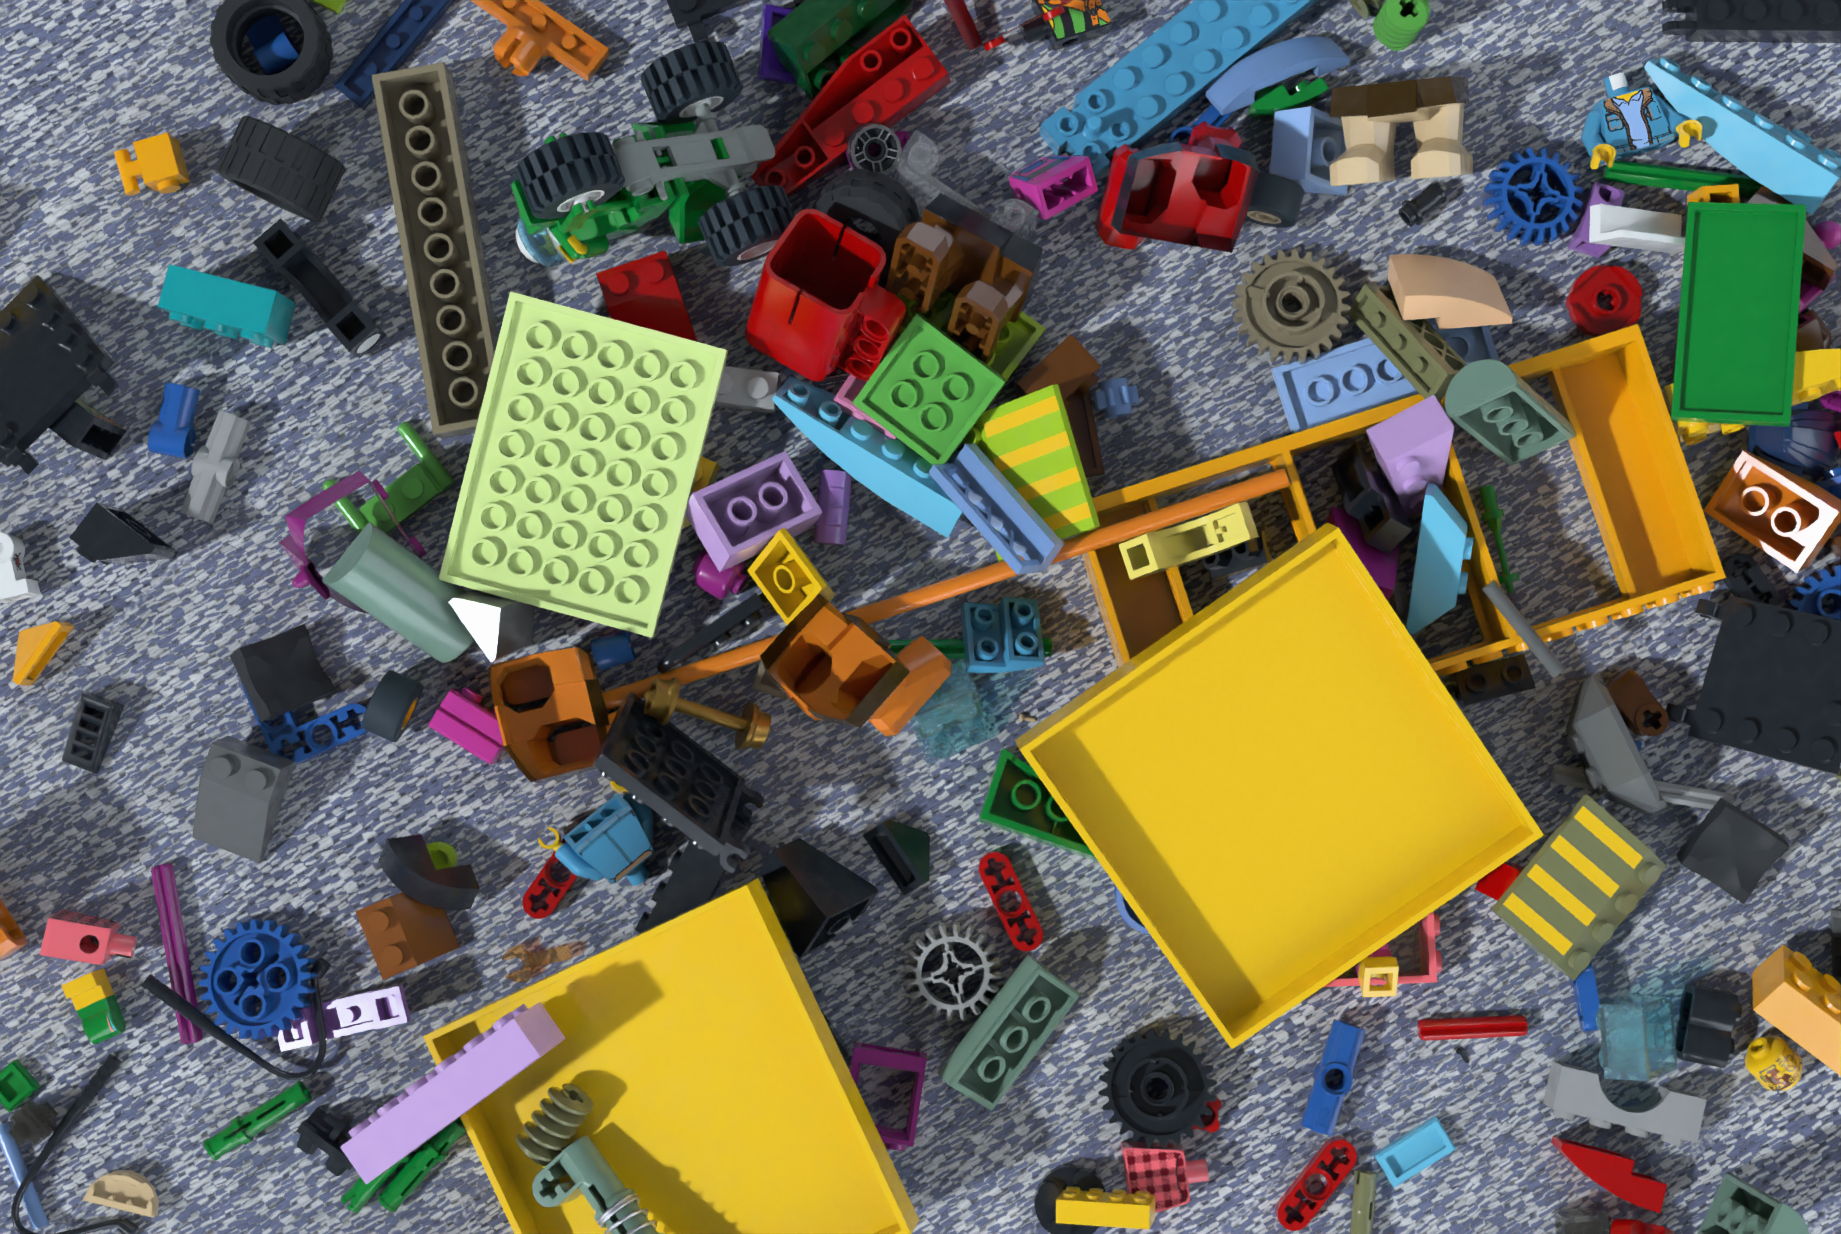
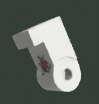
[0,532,41,604]

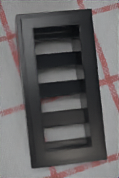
[62,693,124,774]

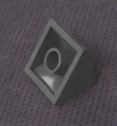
[449,590,535,662]

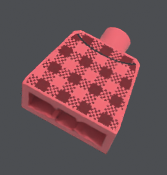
[40,909,137,965]
[1121,1141,1209,1213]

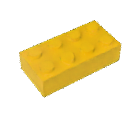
[1056,1187,1156,1229]

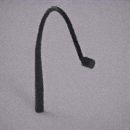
[141,958,331,1080]
[11,1054,139,1234]

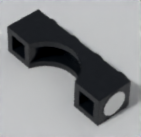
[253,218,387,359]

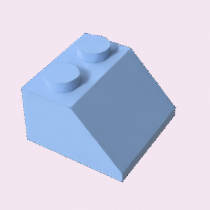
[1269,106,1348,195]

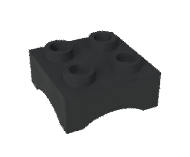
[230,624,335,723]
[1677,798,1789,904]

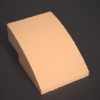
[1388,254,1513,330]

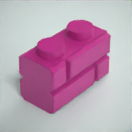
[428,686,505,765]

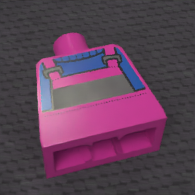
[1009,156,1098,220]

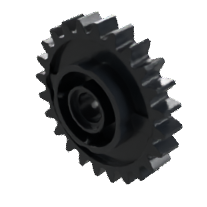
[1099,1027,1217,1149]

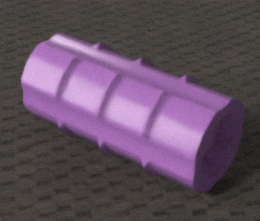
[814,470,852,546]

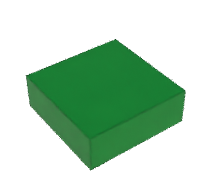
[0,1059,41,1113]

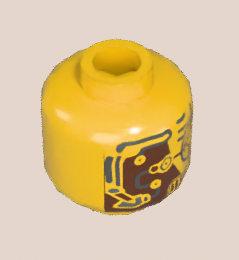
[1744,1035,1803,1091]

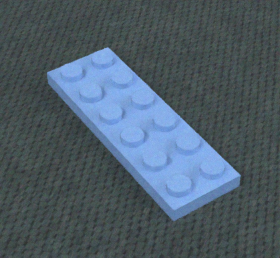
[1271,318,1500,434]

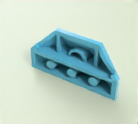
[1406,483,1474,635]

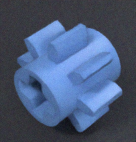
[1093,378,1139,419]

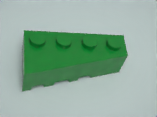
[978,748,1099,862]

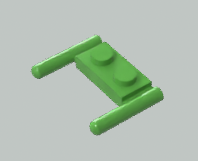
[322,422,455,535]

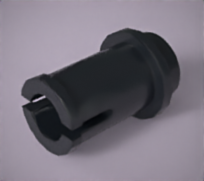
[1398,183,1447,227]

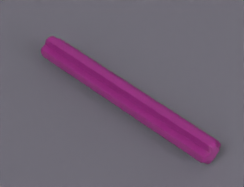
[151,863,203,1044]

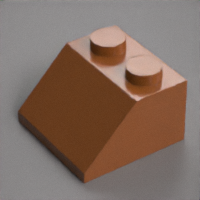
[355,892,460,980]

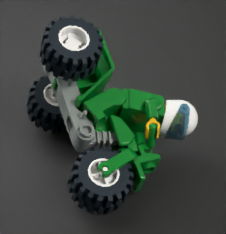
[511,41,795,267]

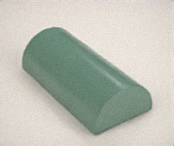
[1445,359,1576,466]
[322,522,474,663]
[938,954,1081,1111]
[1697,1172,1809,1234]

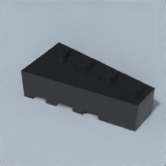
[635,813,753,933]

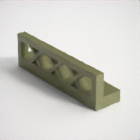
[1349,284,1468,403]

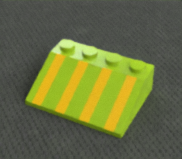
[962,384,1100,562]

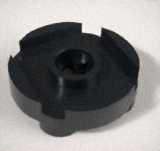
[1034,1164,1106,1234]

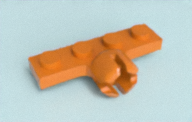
[470,0,610,82]

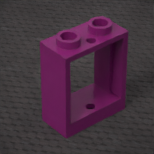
[850,1042,927,1151]

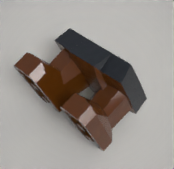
[885,193,1043,365]

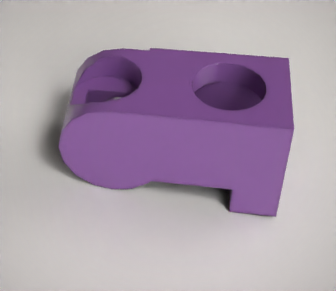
[1568,181,1624,258]

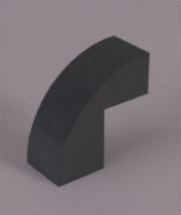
[378,834,480,910]

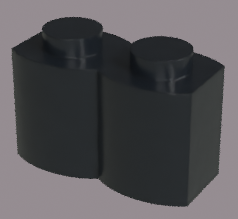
[1672,984,1742,1068]

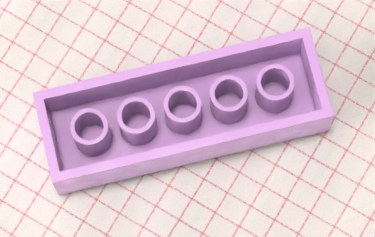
[340,1002,566,1184]

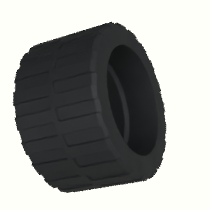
[210,0,333,105]
[217,116,346,222]

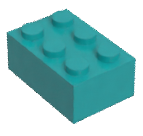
[157,264,296,349]

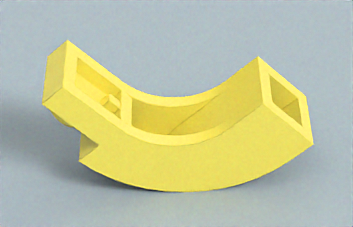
[1119,501,1259,580]

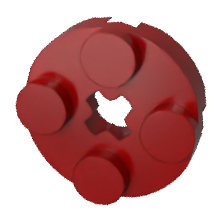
[1566,265,1643,337]

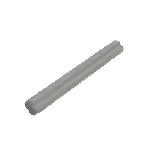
[1551,764,1734,810]

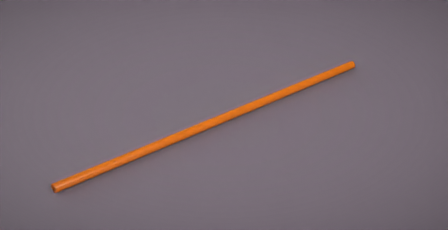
[602,468,1290,710]

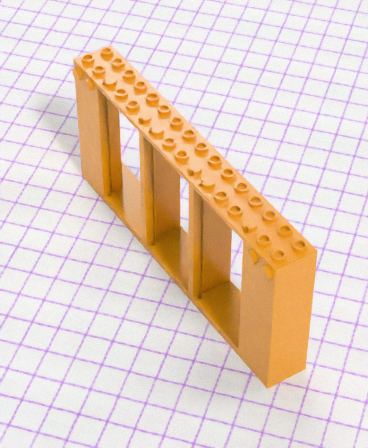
[1082,324,1726,676]

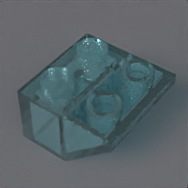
[910,660,995,765]

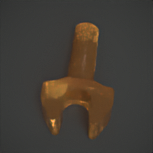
[501,944,572,982]

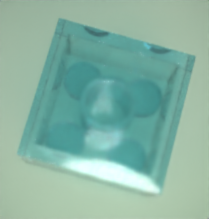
[1596,993,1678,1081]

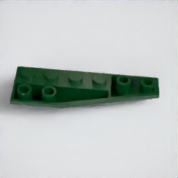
[767,0,917,101]

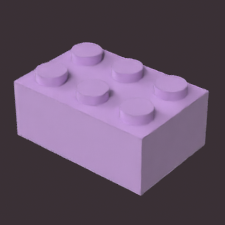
[686,451,822,572]

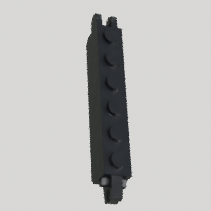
[1662,0,1841,43]

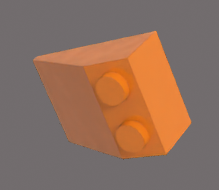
[1703,450,1841,573]

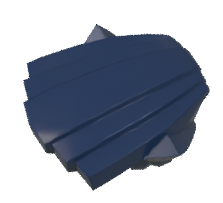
[1748,401,1840,479]

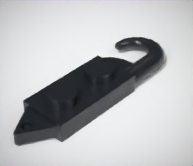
[657,593,769,673]

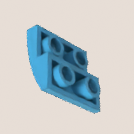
[960,597,1045,673]

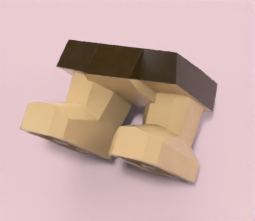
[1330,76,1473,186]

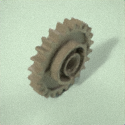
[1232,248,1351,365]

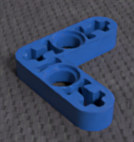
[242,684,369,765]

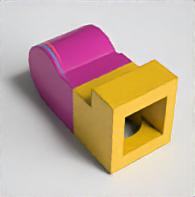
[1355,943,1399,997]

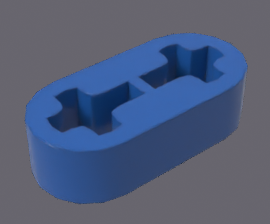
[1572,962,1603,1032]

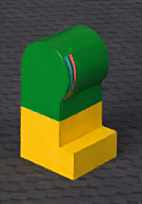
[61,968,126,1044]

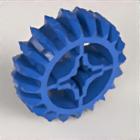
[1483,147,1584,246]

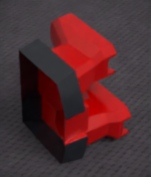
[1094,121,1259,253]

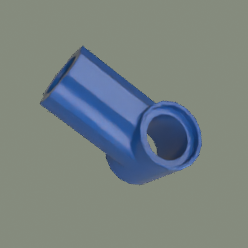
[148,383,200,459]

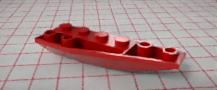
[751,15,951,197]

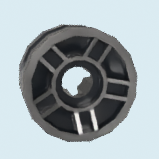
[846,122,901,174]

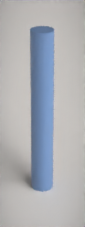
[0,1122,49,1230]

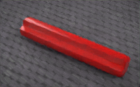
[1417,1015,1528,1041]

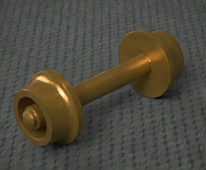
[644,678,771,750]

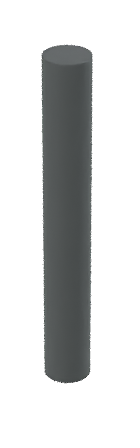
[1482,580,1565,678]

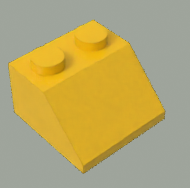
[747,528,835,625]

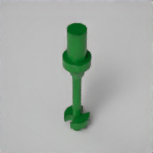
[1479,485,1519,593]

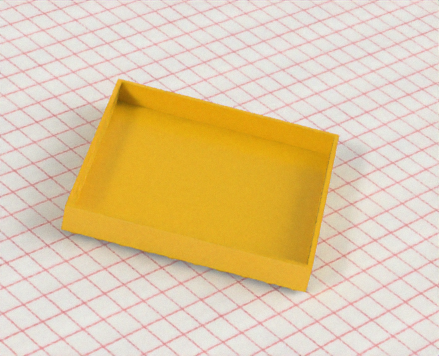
[1015,522,1544,1049]
[423,878,919,1234]

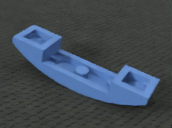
[1204,36,1350,116]

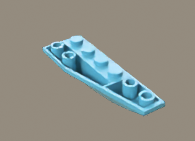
[1644,56,1841,215]
[772,377,964,538]

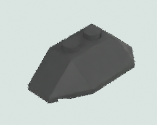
[1565,672,1667,815]

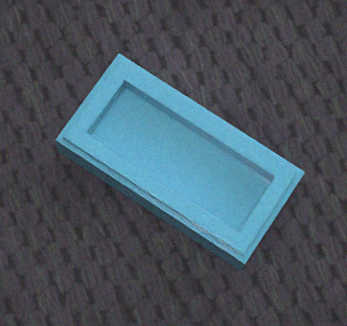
[1373,1115,1456,1188]

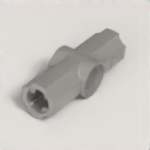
[180,410,251,524]

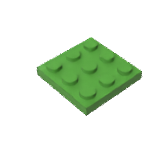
[852,313,1007,465]

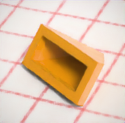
[13,621,74,686]

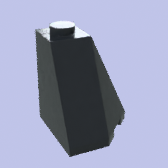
[760,838,879,959]

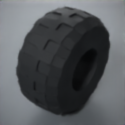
[812,169,921,280]

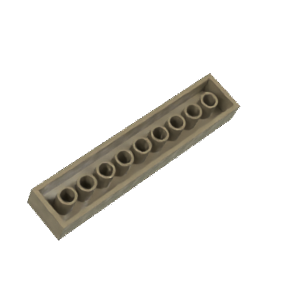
[371,62,498,439]

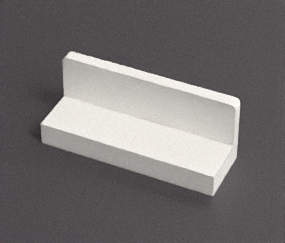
[1589,204,1685,253]

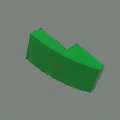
[1247,77,1329,118]

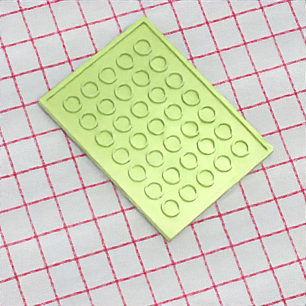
[439,291,728,638]

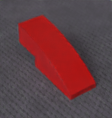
[1551,1136,1667,1213]

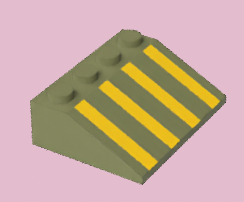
[1491,794,1667,981]

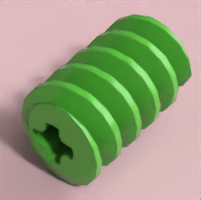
[1373,0,1430,51]

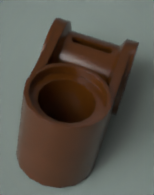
[1605,667,1669,736]

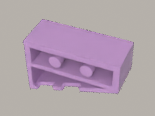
[1366,395,1454,517]

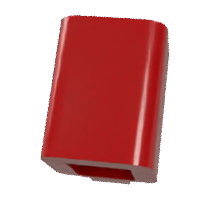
[745,209,906,381]

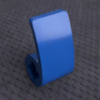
[246,14,300,75]

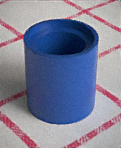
[590,630,636,671]

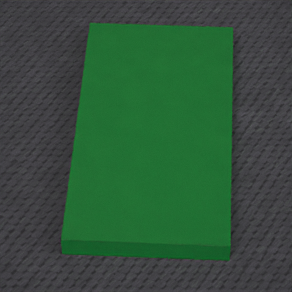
[1671,202,1806,427]

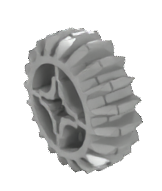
[903,921,1002,1022]

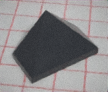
[863,819,930,895]

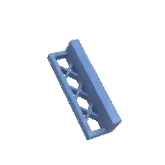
[928,443,1064,575]

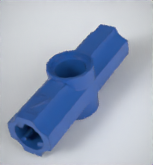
[1300,1019,1366,1136]

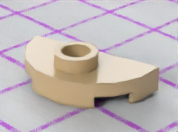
[83,1170,159,1218]

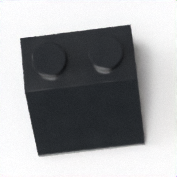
[69,502,179,565]

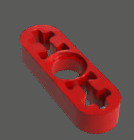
[522,826,579,919]
[978,851,1043,951]
[1275,1137,1357,1231]

